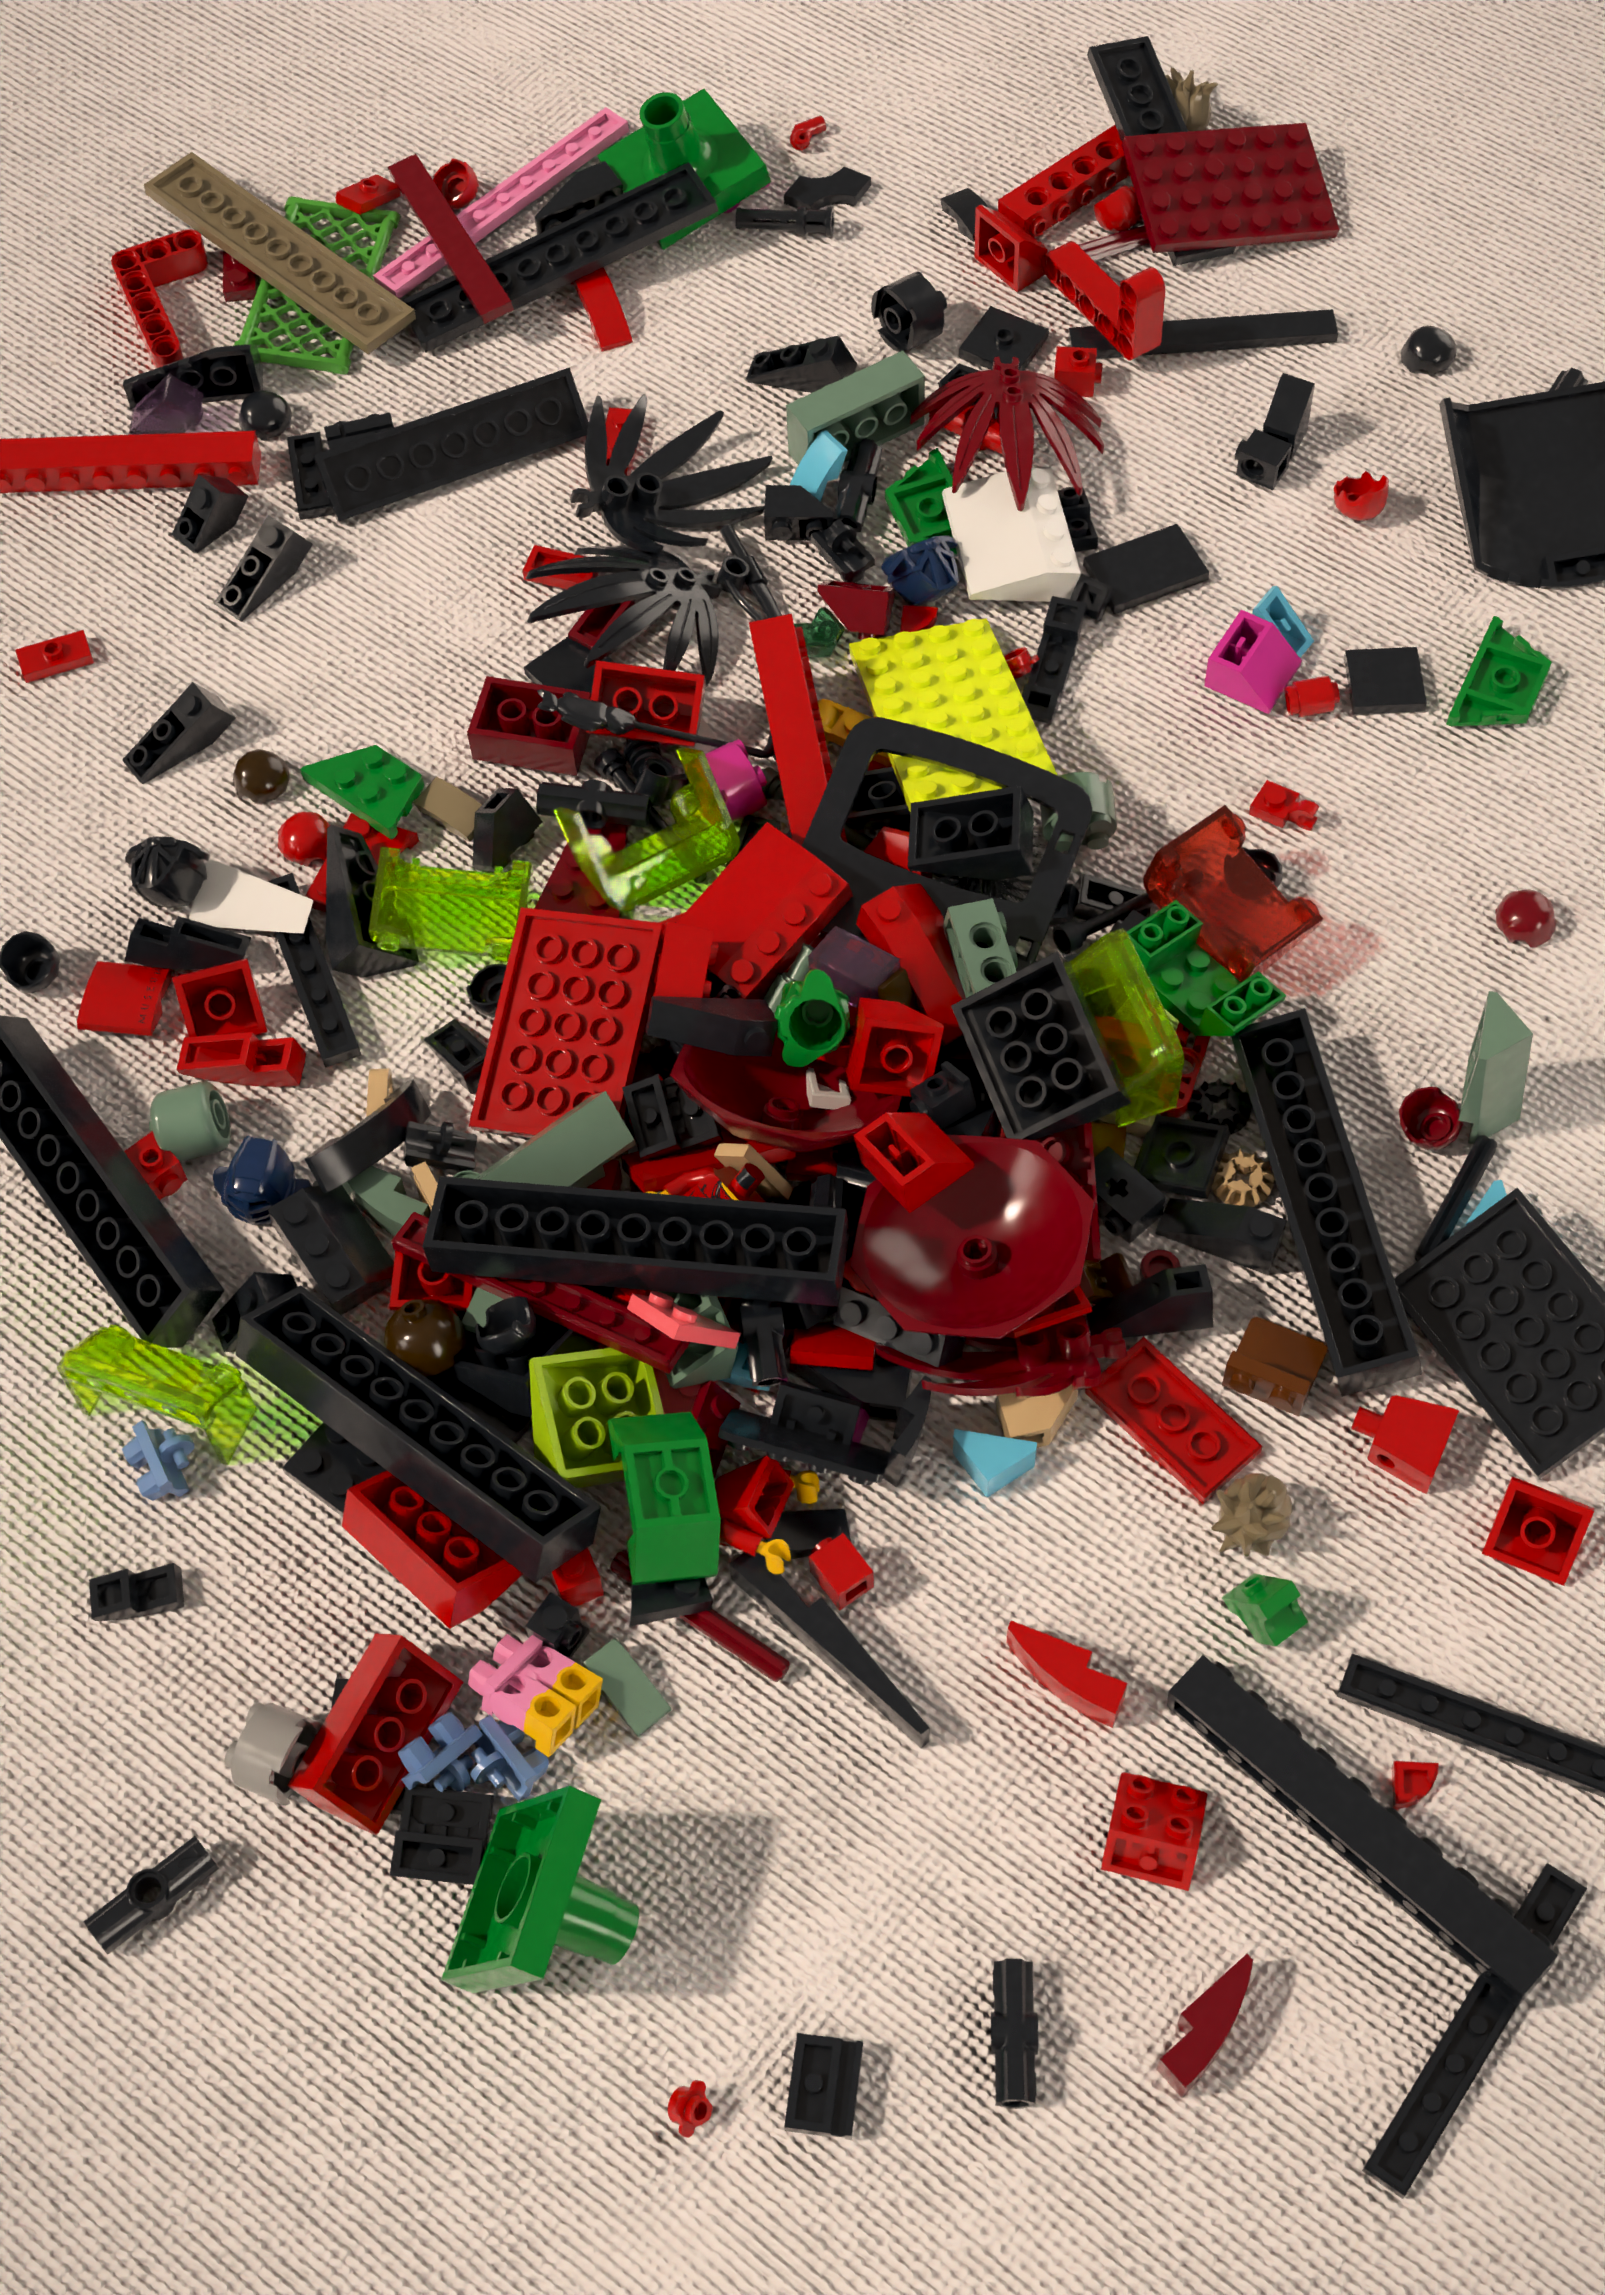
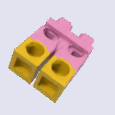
[468,1634,603,1758]

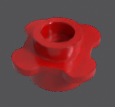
[1004,647,1039,679]
[668,2080,712,2138]

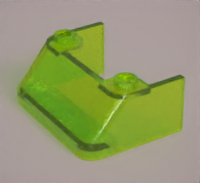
[554,747,740,911]
[1069,928,1184,1128]
[57,1325,257,1465]

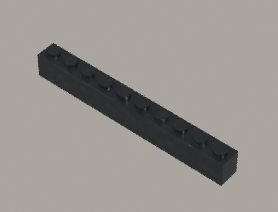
[1167,1655,1558,2008]

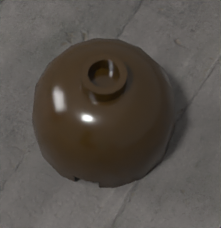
[383,1299,469,1377]

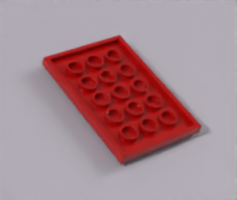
[469,907,665,1138]

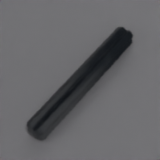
[1414,1135,1497,1261]

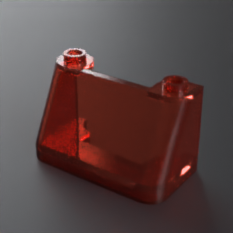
[1143,805,1323,983]

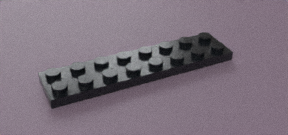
[1087,36,1236,266]
[313,367,589,522]

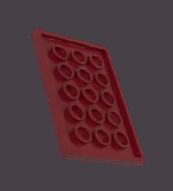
[1121,123,1340,253]

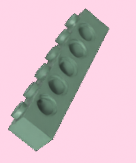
[943,898,1018,998]

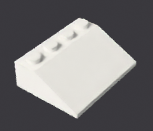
[942,468,1081,602]

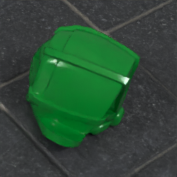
[774,969,850,1067]

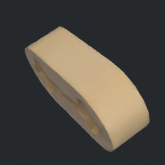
[366,1068,393,1117]

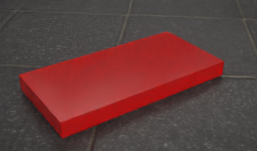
[621,1130,796,1193]
[1085,1336,1263,1504]

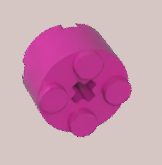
[689,739,767,827]

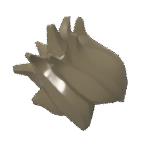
[1165,67,1218,131]
[1211,1473,1293,1557]

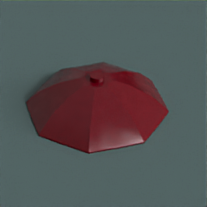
[670,1030,902,1152]
[850,1135,1094,1339]

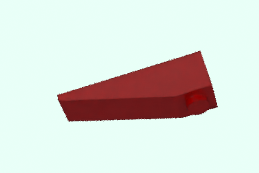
[856,883,966,1047]

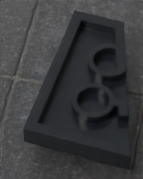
[629,1578,713,1627]

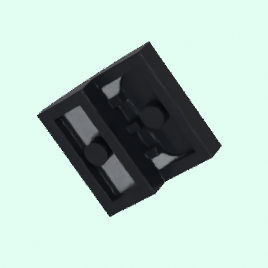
[622,1074,724,1160]
[883,1375,932,1487]
[390,1786,494,1885]

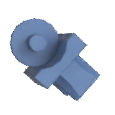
[122,1420,195,1501]
[398,1712,483,1792]
[471,1715,549,1802]

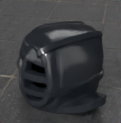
[125,836,210,908]

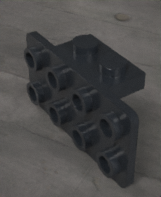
[718,1380,890,1485]

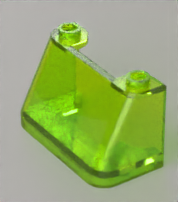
[369,847,534,962]

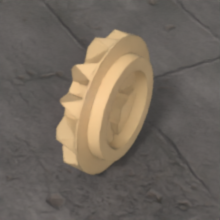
[1212,1148,1274,1207]

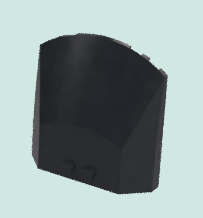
[1439,381,1605,589]

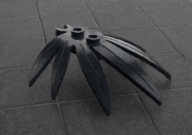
[570,394,773,553]
[526,545,724,687]

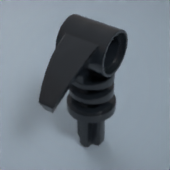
[624,739,697,806]

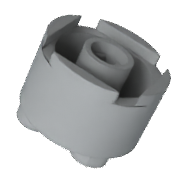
[224,1702,322,1806]

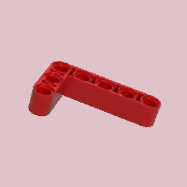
[111,229,208,369]
[1041,241,1165,361]

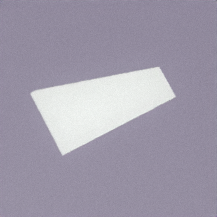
[189,860,314,934]

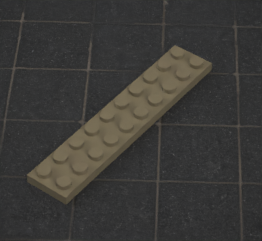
[144,152,416,355]

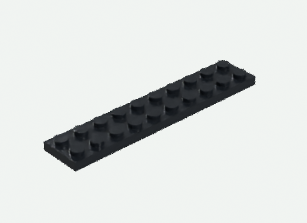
[402,162,718,353]

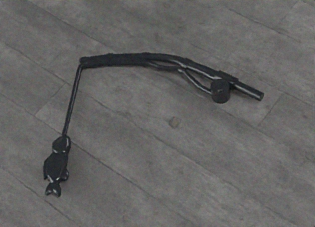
[537,525,782,762]

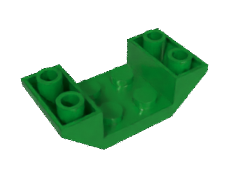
[1122,900,1286,1036]
[607,1412,721,1585]

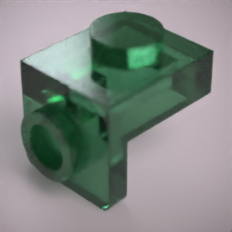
[794,608,845,657]

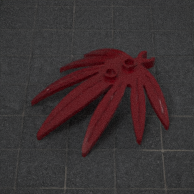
[910,357,1104,511]
[875,1315,1127,1398]

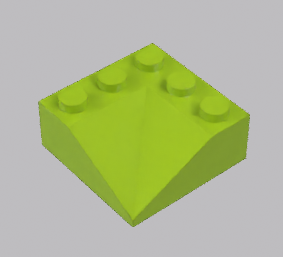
[529,1348,664,1488]

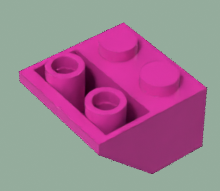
[1204,610,1302,714]

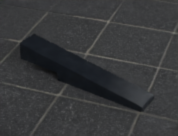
[729,1552,930,1748]

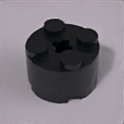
[871,271,947,352]

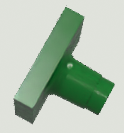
[597,88,771,250]
[441,1786,639,1993]

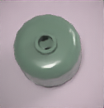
[149,1081,231,1162]

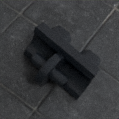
[811,519,875,583]
[403,1121,477,1175]

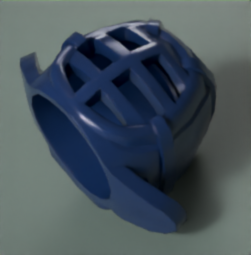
[881,536,959,606]
[213,1135,312,1225]

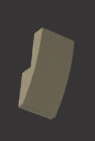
[413,776,482,842]

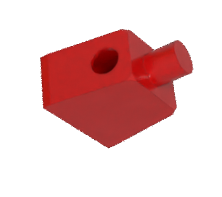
[1351,1395,1459,1494]

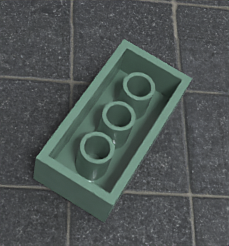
[786,351,925,465]

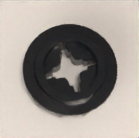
[1188,1078,1251,1135]

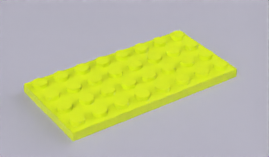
[849,618,1057,812]

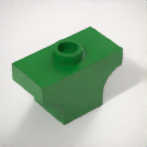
[1222,1573,1308,1647]

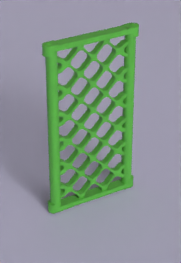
[234,197,401,375]

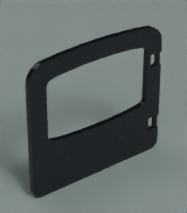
[802,717,1092,983]

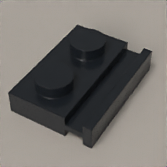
[784,2033,863,2140]

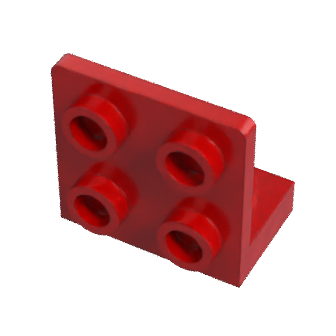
[1101,1772,1208,1891]

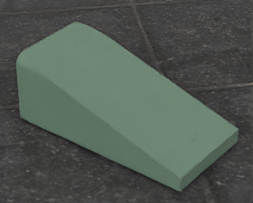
[582,1638,672,1737]

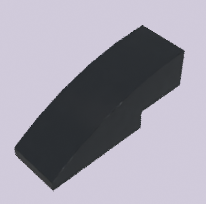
[125,916,251,970]

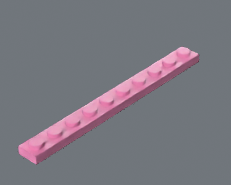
[373,107,629,299]

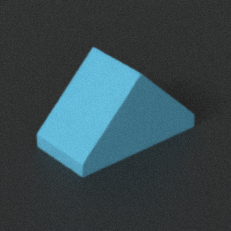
[1252,586,1314,658]
[953,1429,1037,1498]

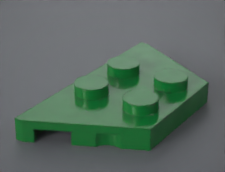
[885,448,957,554]
[1446,616,1552,726]
[300,745,425,840]

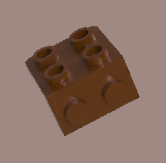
[1222,1317,1327,1417]

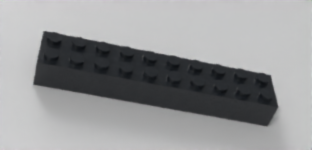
[1231,1008,1422,1397]
[0,1015,225,1348]
[422,1176,850,1306]
[236,1285,601,1583]

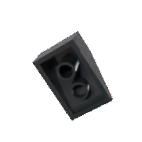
[908,786,1034,880]

